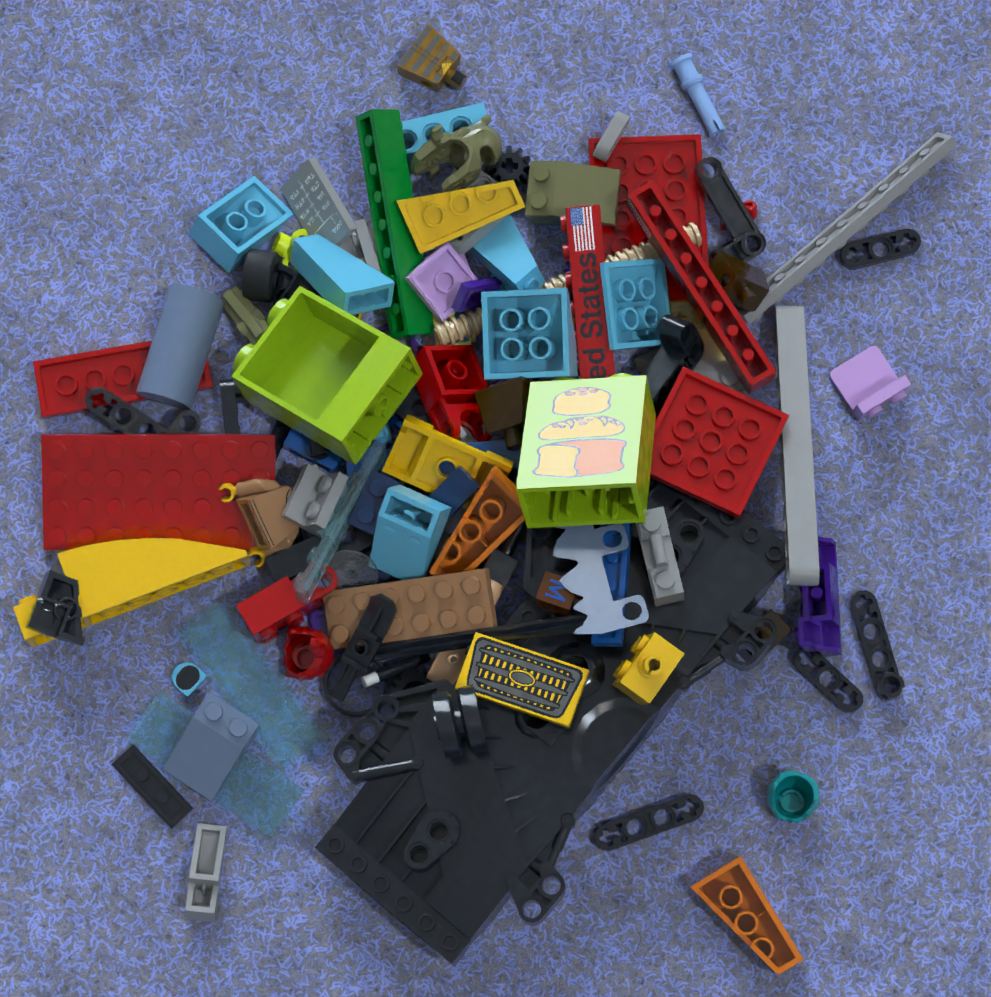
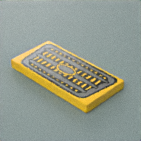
[455,632,589,728]

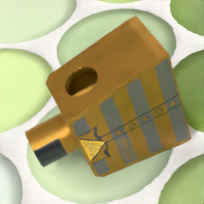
[397,24,468,93]

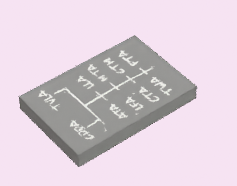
[280,157,357,246]

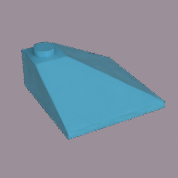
[600,258,671,350]

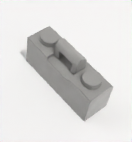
[635,506,684,607]

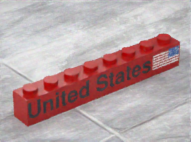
[626,180,776,395]
[560,204,615,379]

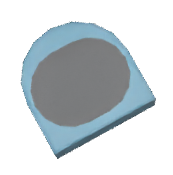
[172,662,208,698]

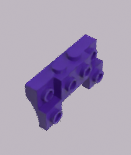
[794,537,842,657]

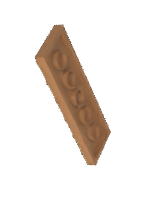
[323,568,498,649]

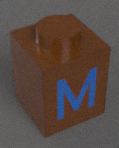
[535,571,583,616]

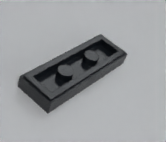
[112,744,194,829]

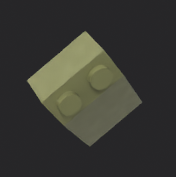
[525,161,621,226]

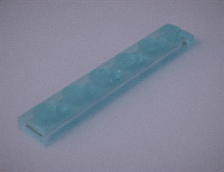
[293,440,387,604]

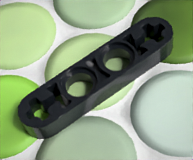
[594,794,704,851]

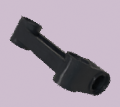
[693,157,766,275]

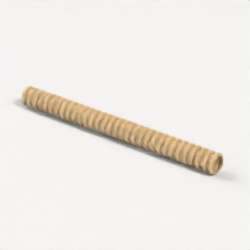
[433,222,702,345]

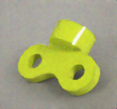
[271,229,308,273]

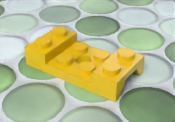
[382,414,514,509]

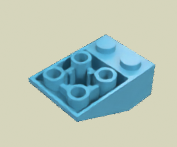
[369,484,452,580]

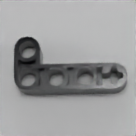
[642,314,704,421]
[85,387,201,434]

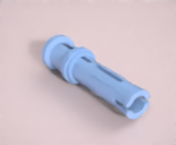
[669,53,726,137]

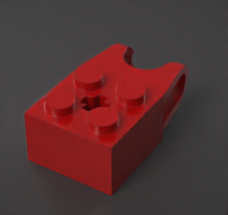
[415,345,493,442]
[236,565,339,644]

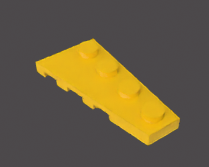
[396,180,525,254]

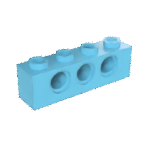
[402,102,490,162]

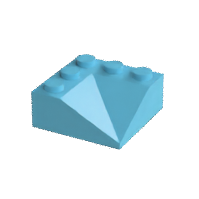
[481,288,578,380]

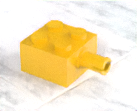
[612,632,685,705]

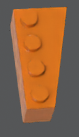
[429,465,525,576]
[690,856,804,975]

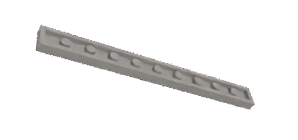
[735,132,957,324]

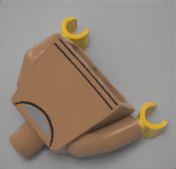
[218,478,299,567]

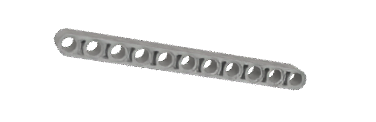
[773,305,819,586]

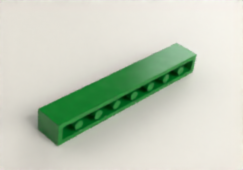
[355,109,435,340]

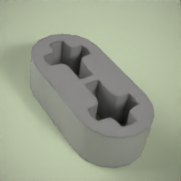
[593,110,631,162]

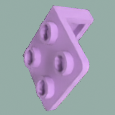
[829,346,911,421]

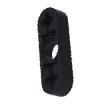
[840,229,921,270]
[792,647,863,713]

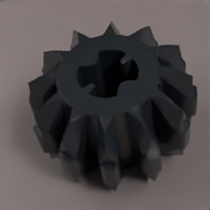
[485,145,531,192]

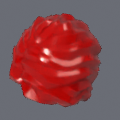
[281,625,334,681]

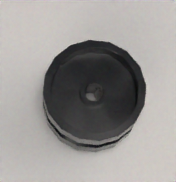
[432,684,488,759]

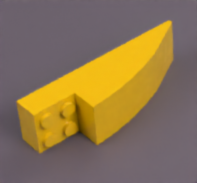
[13,538,251,648]

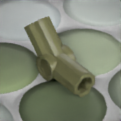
[221,286,268,345]

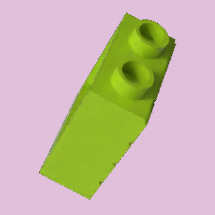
[231,286,423,466]

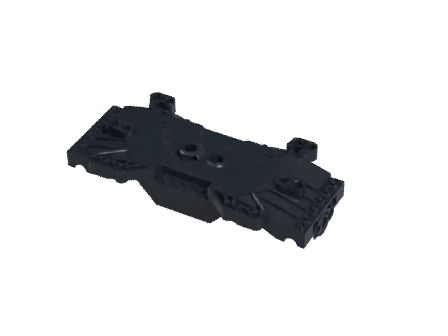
[315,478,786,967]

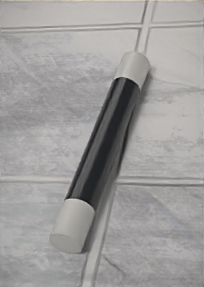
[361,652,438,688]

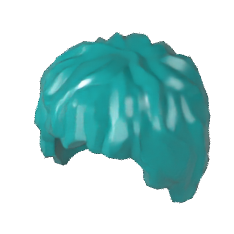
[766,770,820,823]

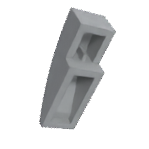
[185,823,227,922]

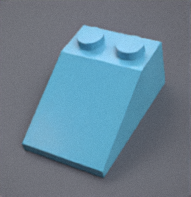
[189,176,294,273]

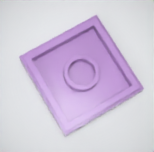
[404,242,478,323]

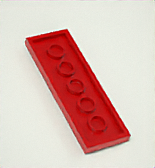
[33,341,213,419]

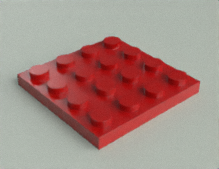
[650,366,789,519]

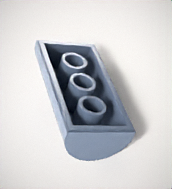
[135,284,225,410]

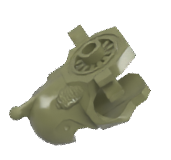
[409,115,502,193]

